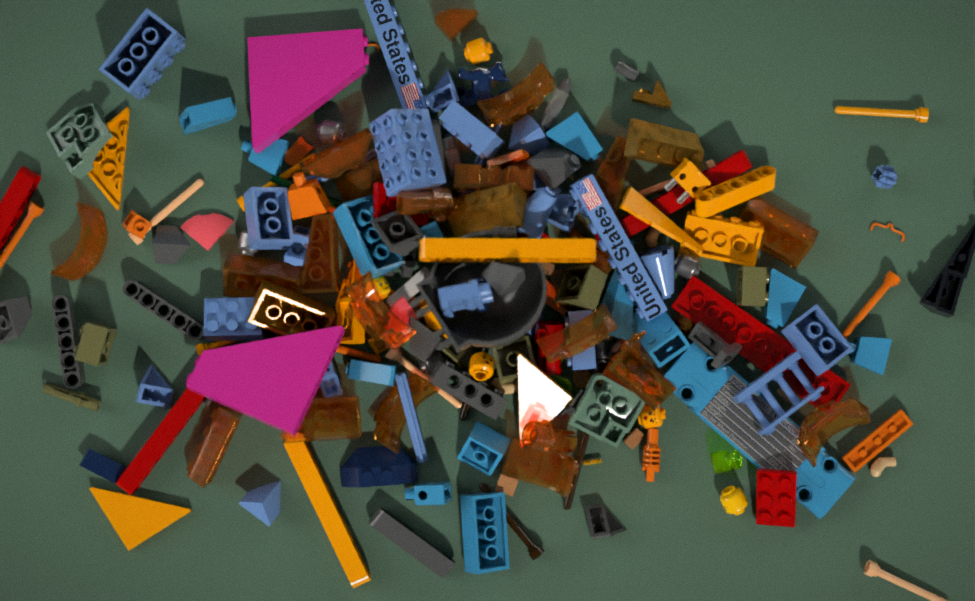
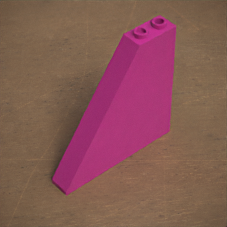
[247,29,369,153]
[186,326,345,436]

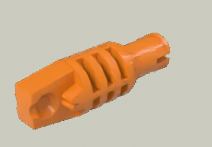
[642,428,661,482]

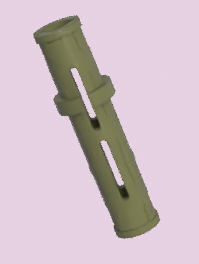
[42,381,102,412]

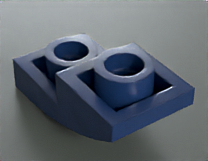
[79,448,125,484]

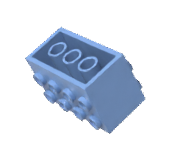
[98,8,186,100]
[369,109,446,197]

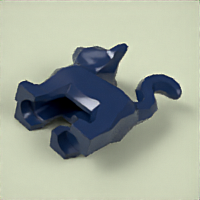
[458,62,517,106]

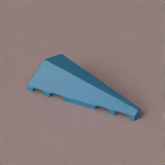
[593,238,636,341]

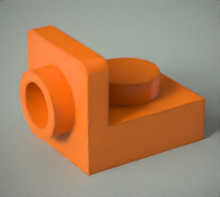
[122,210,152,239]

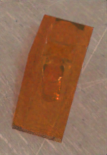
[434,9,478,42]

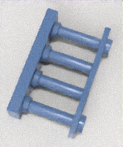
[732,351,825,436]

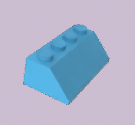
[332,194,405,282]
[460,492,510,574]

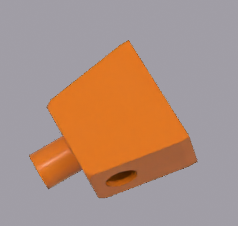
[287,172,331,220]

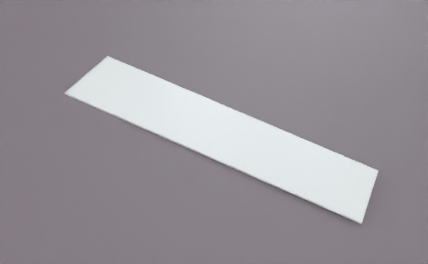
[385,267,431,307]

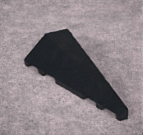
[919,224,975,318]

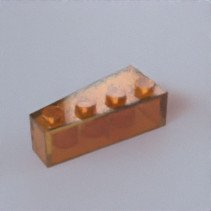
[579,136,633,217]
[452,164,534,194]
[298,215,340,294]

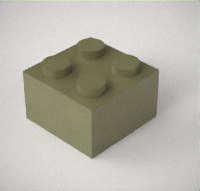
[555,264,607,312]
[735,266,769,307]
[74,322,117,366]
[491,336,536,385]

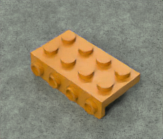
[679,209,764,267]

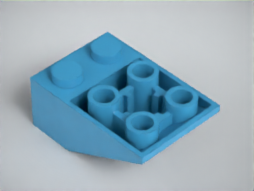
[633,312,691,368]

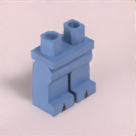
[438,280,494,319]

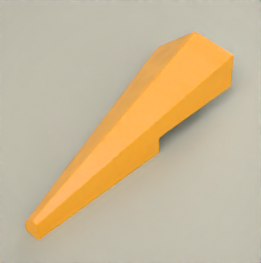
[619,185,704,255]
[331,258,365,345]

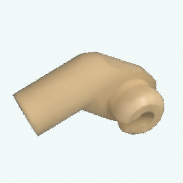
[645,227,662,248]
[490,376,518,394]
[870,457,896,477]

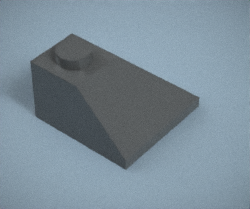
[527,147,583,190]
[370,208,424,256]
[0,296,32,345]

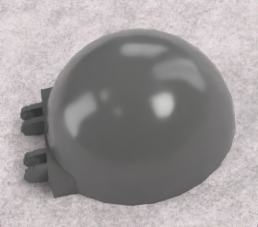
[409,230,547,354]

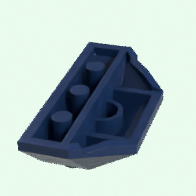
[340,445,418,488]

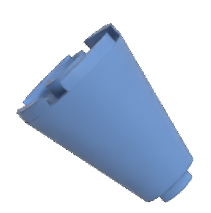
[516,186,557,239]
[527,193,580,232]
[637,245,674,300]

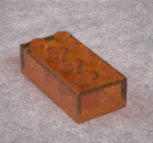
[281,396,362,443]

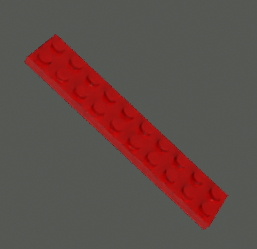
[670,276,851,416]

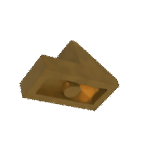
[632,80,672,109]

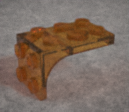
[608,330,677,411]
[501,437,579,497]

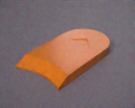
[285,135,313,166]

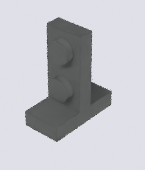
[688,321,742,369]

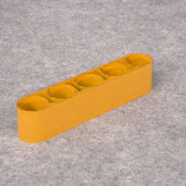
[695,166,776,217]

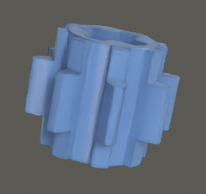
[871,165,898,189]

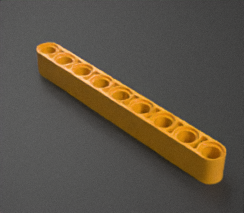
[419,238,596,263]
[280,428,371,588]

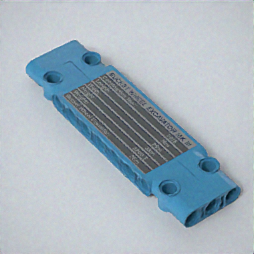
[659,341,856,519]

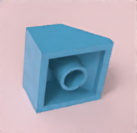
[457,421,511,476]

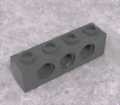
[428,360,508,420]

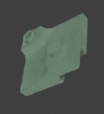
[46,103,113,180]
[568,373,647,448]

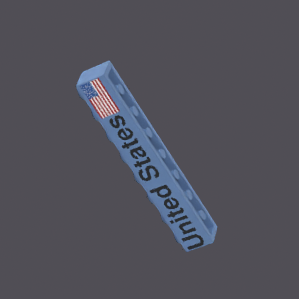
[364,0,430,109]
[569,174,668,321]

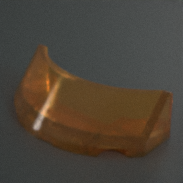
[477,62,555,128]
[50,202,108,281]
[346,271,417,350]
[536,304,618,363]
[372,373,440,454]
[797,398,871,468]

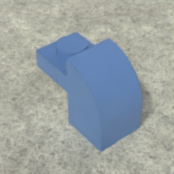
[284,225,314,266]
[320,360,344,401]

